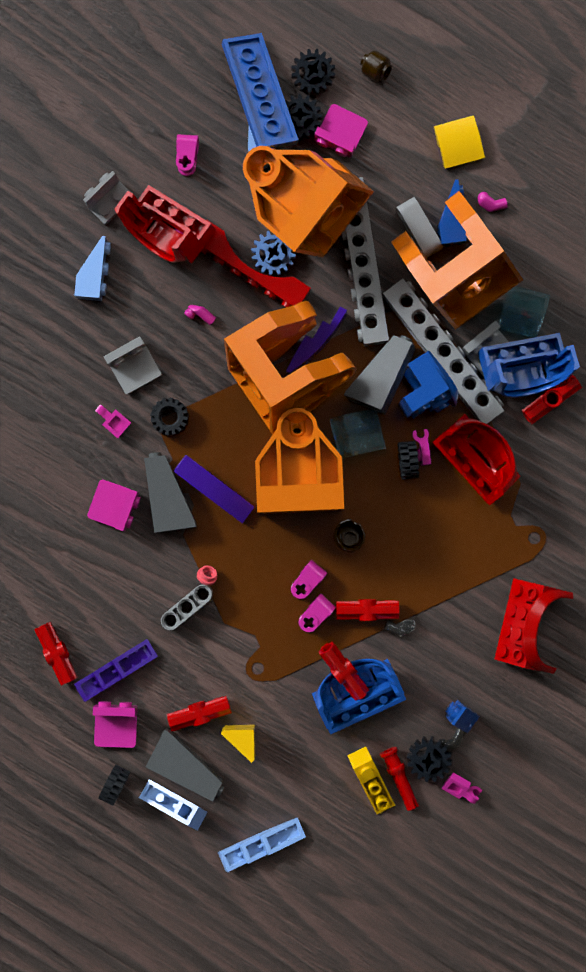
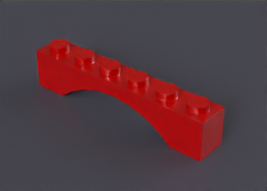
[201,220,311,308]

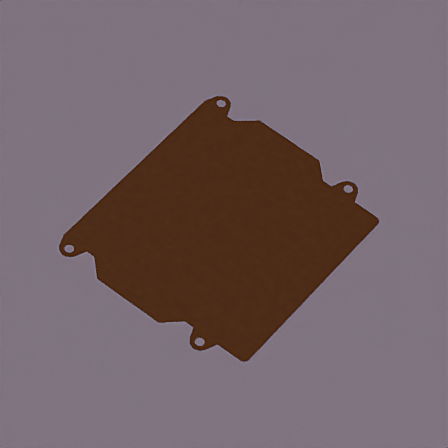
[160,305,546,681]

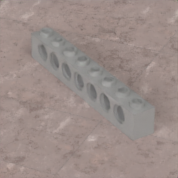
[342,177,389,347]
[382,279,504,424]

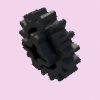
[291,49,335,95]
[285,94,322,141]
[407,736,453,782]

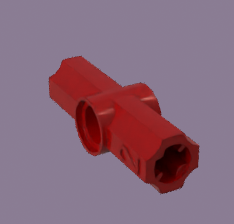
[521,374,582,425]
[336,599,399,621]
[34,621,78,686]
[318,641,369,701]
[166,695,232,731]

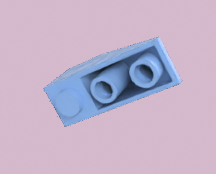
[74,236,111,301]

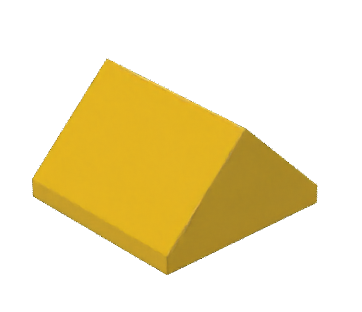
[221,725,255,763]

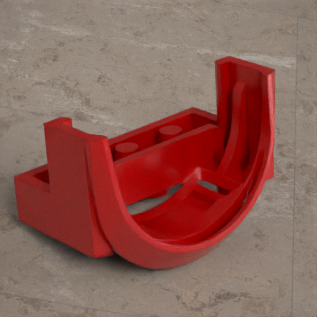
[114,185,216,264]
[433,414,521,506]
[494,578,573,674]

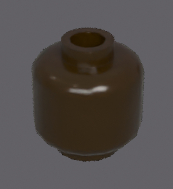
[360,51,392,82]

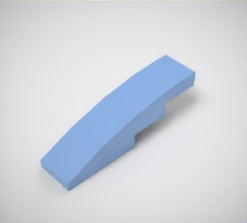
[218,818,306,872]

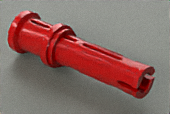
[380,747,419,811]

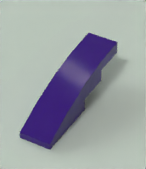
[286,307,347,375]
[173,455,254,523]
[73,639,158,702]

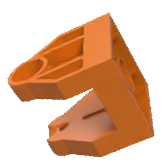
[243,146,374,257]
[391,191,523,330]
[224,301,357,435]
[255,408,344,514]

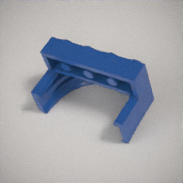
[478,333,580,397]
[398,351,459,419]
[312,659,406,734]

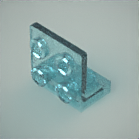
[330,410,386,459]

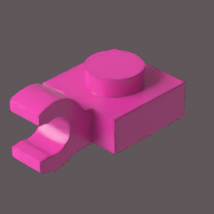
[95,404,131,438]
[412,429,431,466]
[442,772,482,804]

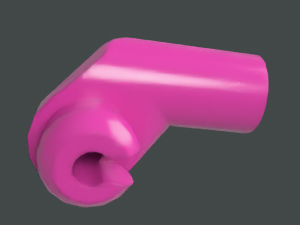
[477,192,508,212]
[184,305,216,325]

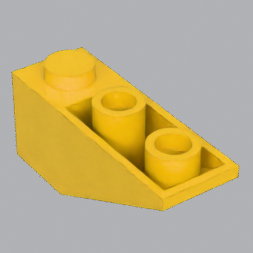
[347,747,395,814]

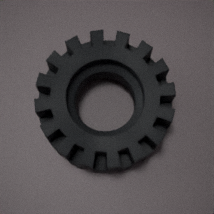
[150,398,189,436]
[398,441,419,480]
[98,764,130,806]

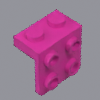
[314,104,368,158]
[87,480,141,531]
[93,701,137,748]

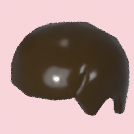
[333,519,365,552]

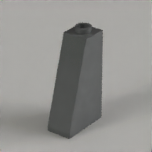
[344,335,416,415]
[144,452,197,533]
[146,727,224,802]

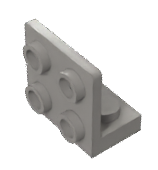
[83,171,130,226]
[462,321,508,377]
[104,336,162,394]

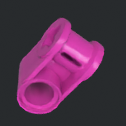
[176,134,199,176]
[291,559,327,599]
[299,593,336,632]

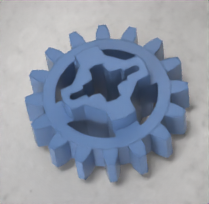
[251,231,296,276]

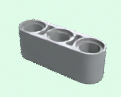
[396,197,443,258]
[161,584,213,630]

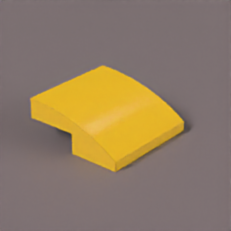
[434,115,485,169]

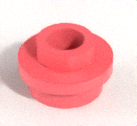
[197,565,217,585]

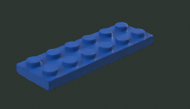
[222,33,299,149]

